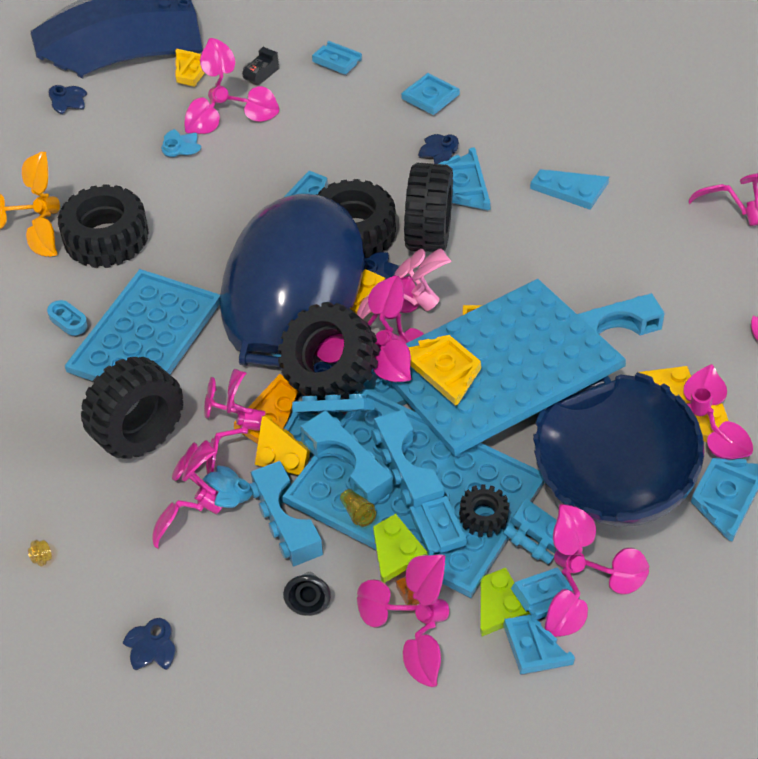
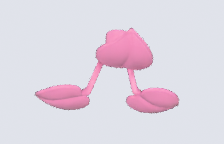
[357,249,451,319]

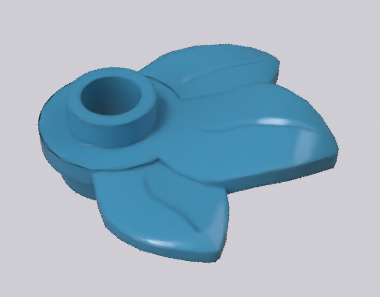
[161,129,201,157]
[203,466,252,508]

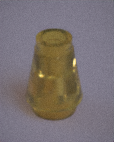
[340,489,376,527]

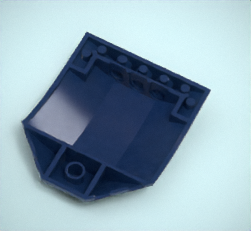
[30,0,203,78]

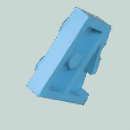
[503,614,575,675]

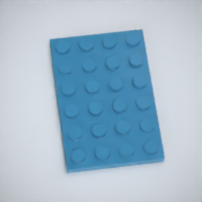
[65,269,220,381]

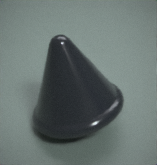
[283,572,331,616]

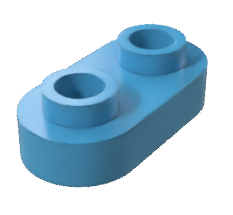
[47,300,88,336]

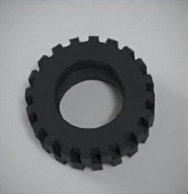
[404,162,453,252]
[316,179,396,259]
[58,184,149,268]
[278,302,379,401]
[81,356,184,459]

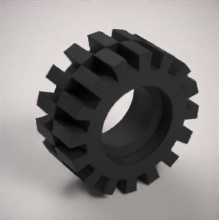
[459,484,509,537]

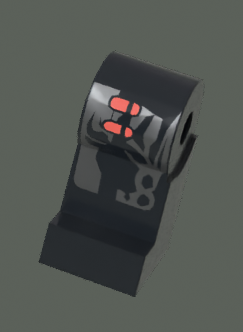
[242,47,279,85]

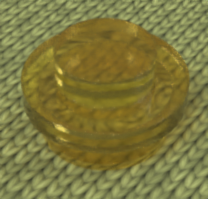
[28,540,52,567]

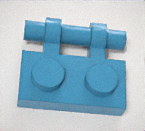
[503,498,557,564]

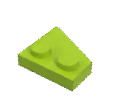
[373,514,427,583]
[480,567,531,637]

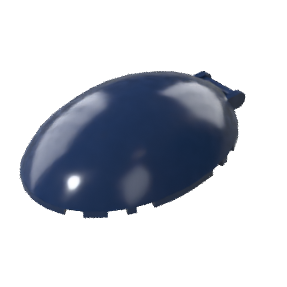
[220,194,364,370]
[533,372,704,526]

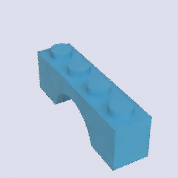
[577,293,665,336]
[371,409,444,508]
[300,410,393,509]
[249,461,323,567]

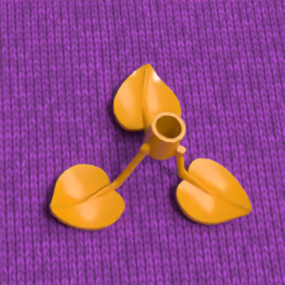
[0,152,60,256]

